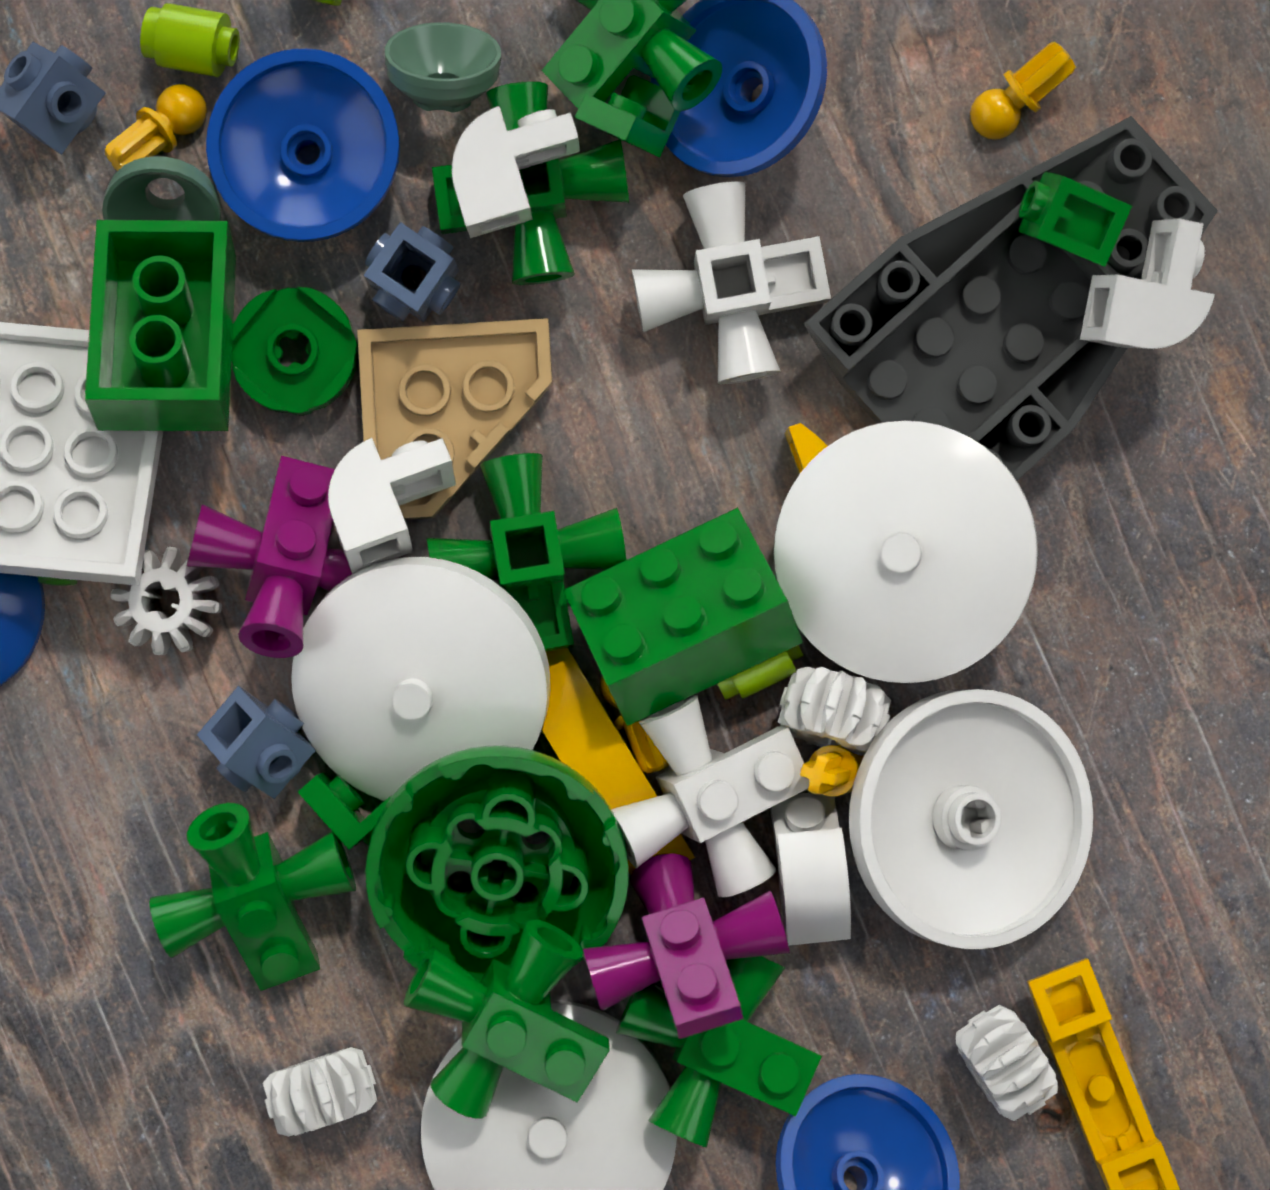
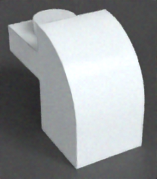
[452,106,580,238]
[1080,219,1215,349]
[328,438,456,574]
[770,793,851,946]

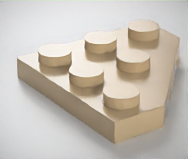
[357,318,553,520]

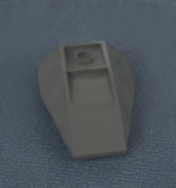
[804,116,1218,481]

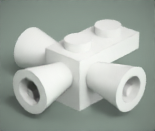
[632,181,831,384]
[611,695,810,897]

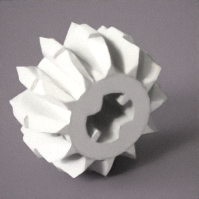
[110,547,222,655]
[778,666,891,756]
[956,1005,1058,1121]
[263,1047,377,1137]

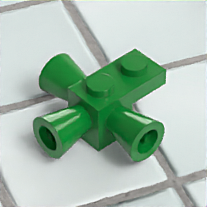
[541,0,722,111]
[432,81,629,285]
[426,453,627,652]
[149,803,356,991]
[404,919,610,1119]
[616,956,822,1148]

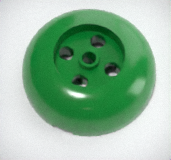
[365,746,628,982]

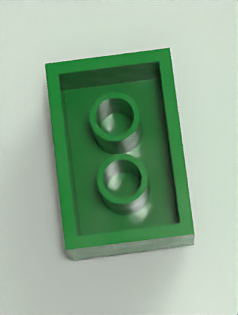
[85,220,236,431]
[563,507,803,726]

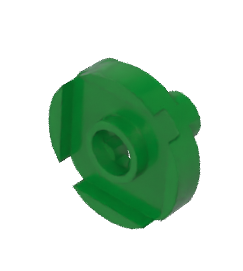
[232,287,359,416]

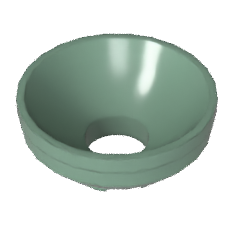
[385,22,501,113]
[102,156,221,221]

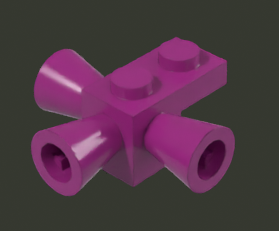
[186,455,352,658]
[583,853,790,1039]

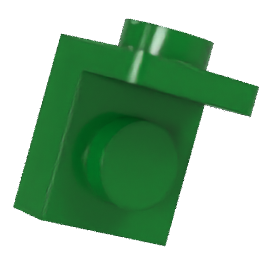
[575,75,681,158]
[1019,172,1132,267]
[298,773,392,850]

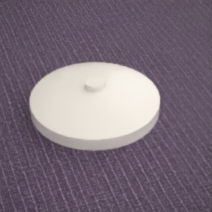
[774,421,1038,683]
[291,557,551,801]
[849,689,1093,949]
[421,1000,677,1190]

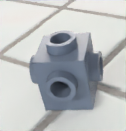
[0,42,106,155]
[364,222,461,322]
[197,686,316,799]

